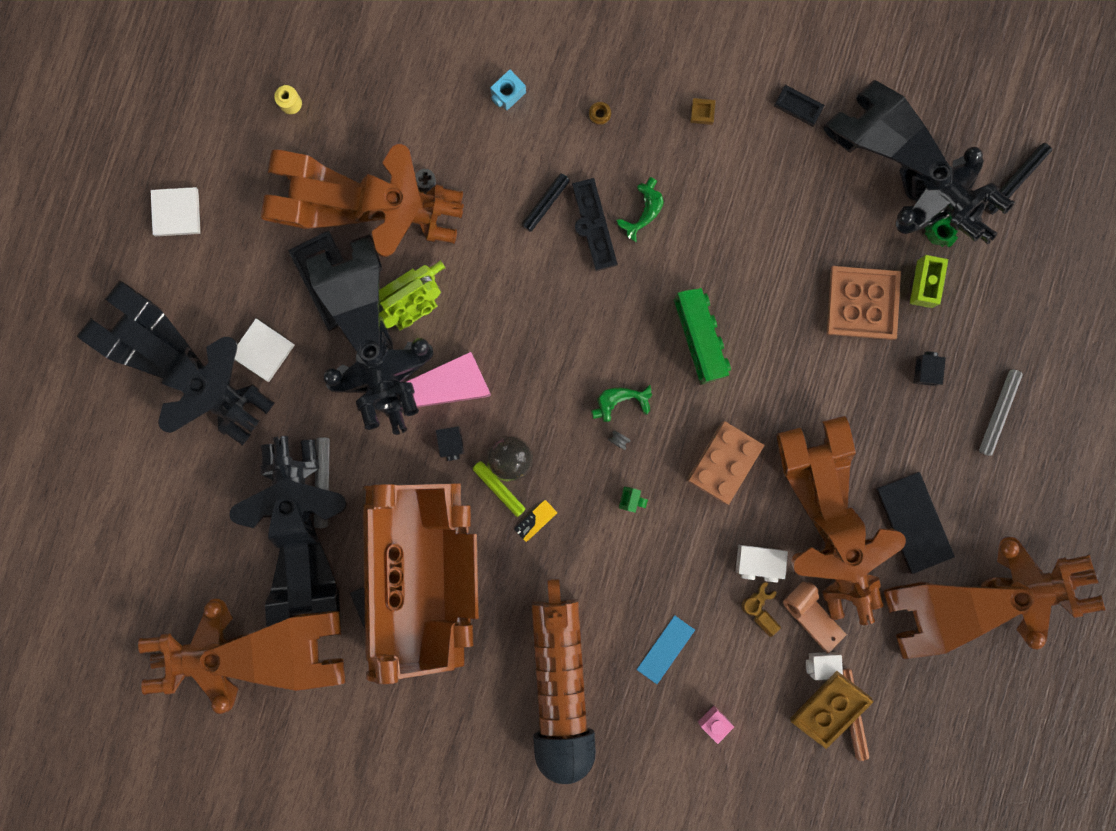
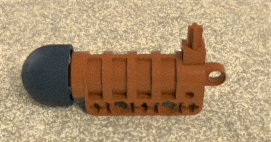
[532,579,596,784]

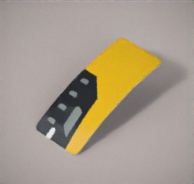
[514,500,557,542]

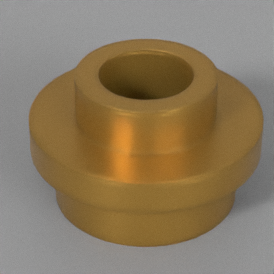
[589,102,611,125]

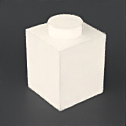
[806,652,843,680]

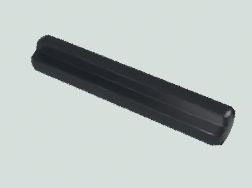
[522,173,569,232]

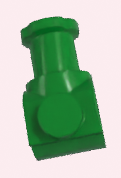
[924,216,958,248]

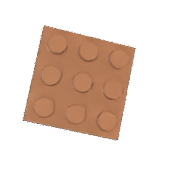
[827,266,901,340]

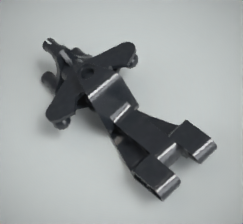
[823,80,1015,244]
[305,234,434,435]
[77,280,275,446]
[229,436,347,637]

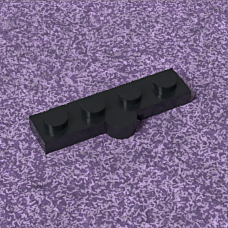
[572,178,618,272]

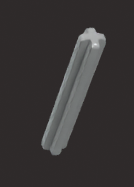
[979,369,1023,456]
[314,437,330,528]

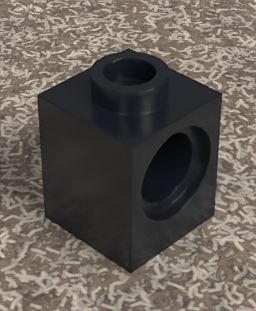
[913,351,946,386]
[436,426,465,461]

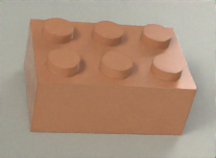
[686,421,765,505]

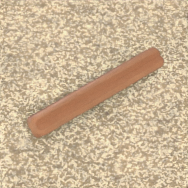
[842,668,869,761]

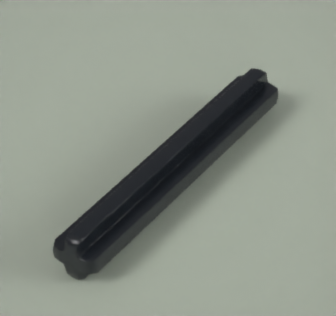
[985,143,1052,215]

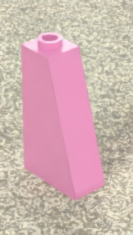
[407,352,491,407]

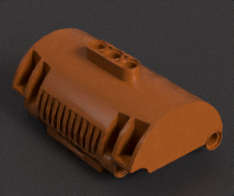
[363,483,479,684]

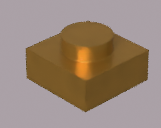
[690,98,716,125]

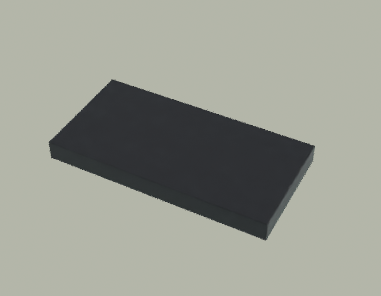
[288,230,344,331]
[876,472,955,574]

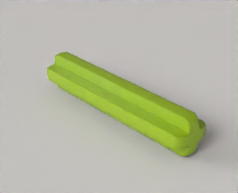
[472,461,525,517]

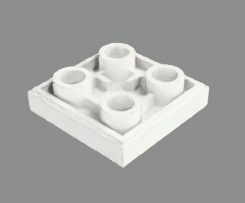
[151,187,200,237]
[235,319,295,382]

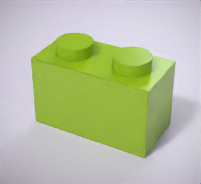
[909,255,948,308]

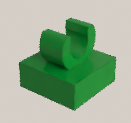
[619,486,648,513]

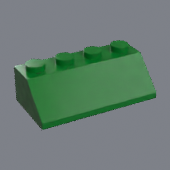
[673,288,731,385]

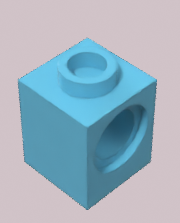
[490,70,526,111]

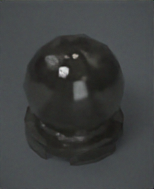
[487,435,533,482]

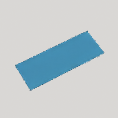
[637,616,695,684]

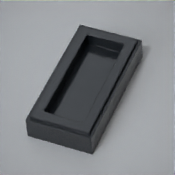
[774,84,825,127]

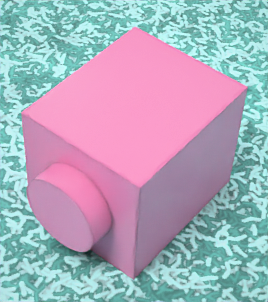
[698,706,734,744]

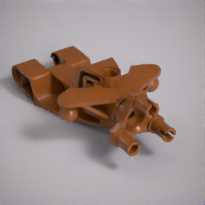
[260,144,464,257]
[777,416,906,625]
[884,536,1106,659]
[138,598,345,714]

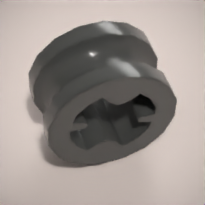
[415,169,436,191]
[608,430,631,450]

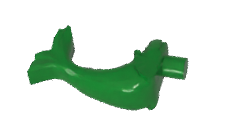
[617,177,664,243]
[591,385,652,422]

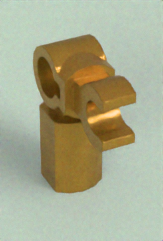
[742,582,781,637]

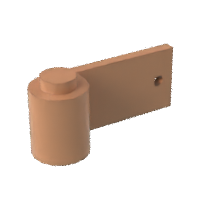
[783,582,847,654]

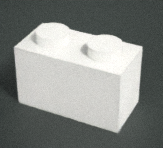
[736,545,788,582]

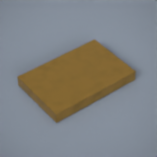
[790,671,873,749]

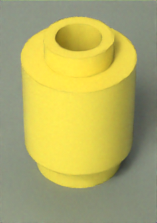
[275,85,302,114]

